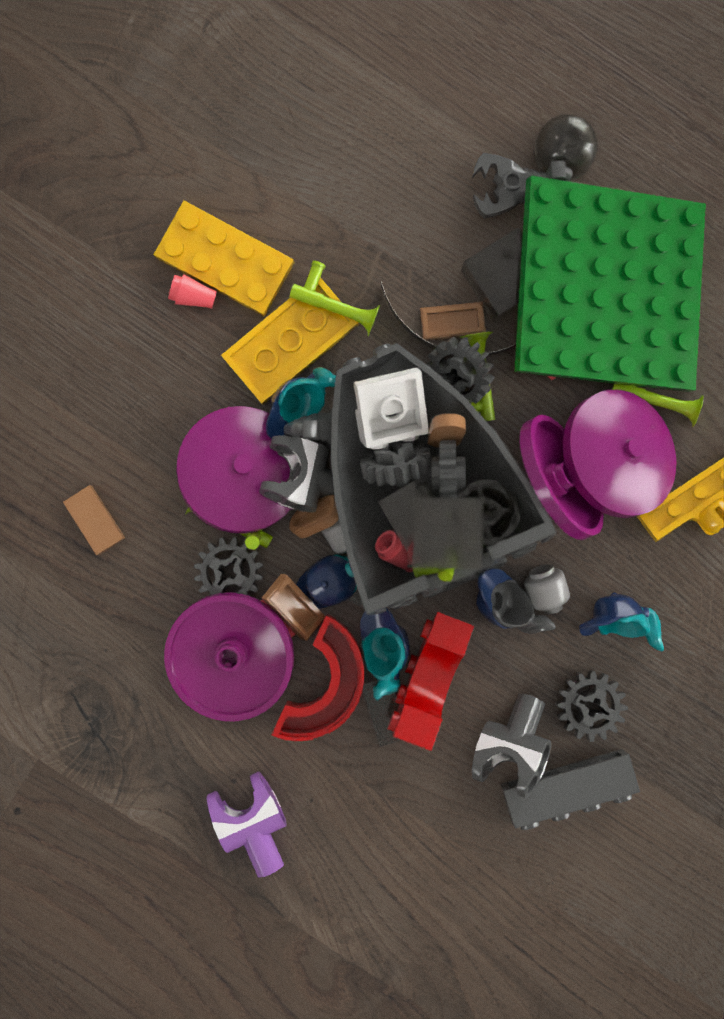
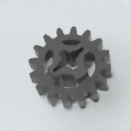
[426,337,495,404]
[431,440,466,512]
[360,442,432,486]
[194,537,264,596]
[555,670,628,742]

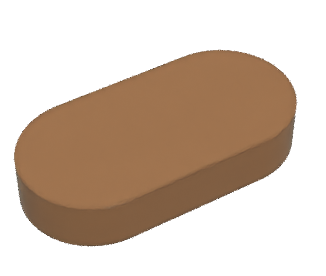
[428,414,466,448]
[289,495,339,539]

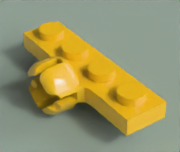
[637,458,724,542]

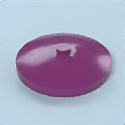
[563,390,677,518]
[176,406,291,534]
[520,415,604,540]
[164,593,294,721]

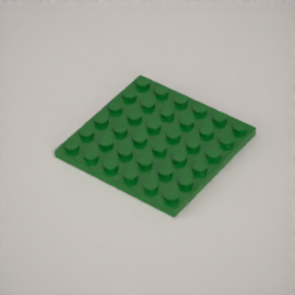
[514,175,706,392]

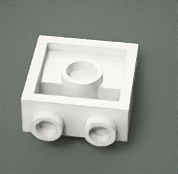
[353,368,429,449]

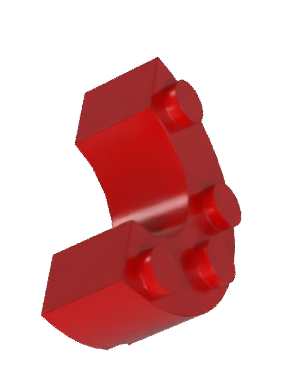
[387,612,474,751]
[271,614,364,741]

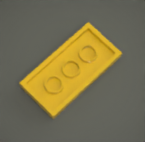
[153,200,295,317]
[221,277,359,405]

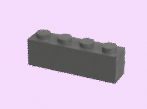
[500,749,640,830]

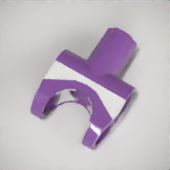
[207,772,287,878]

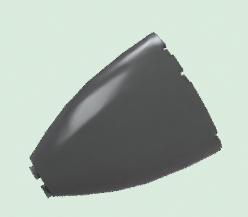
[331,343,557,615]

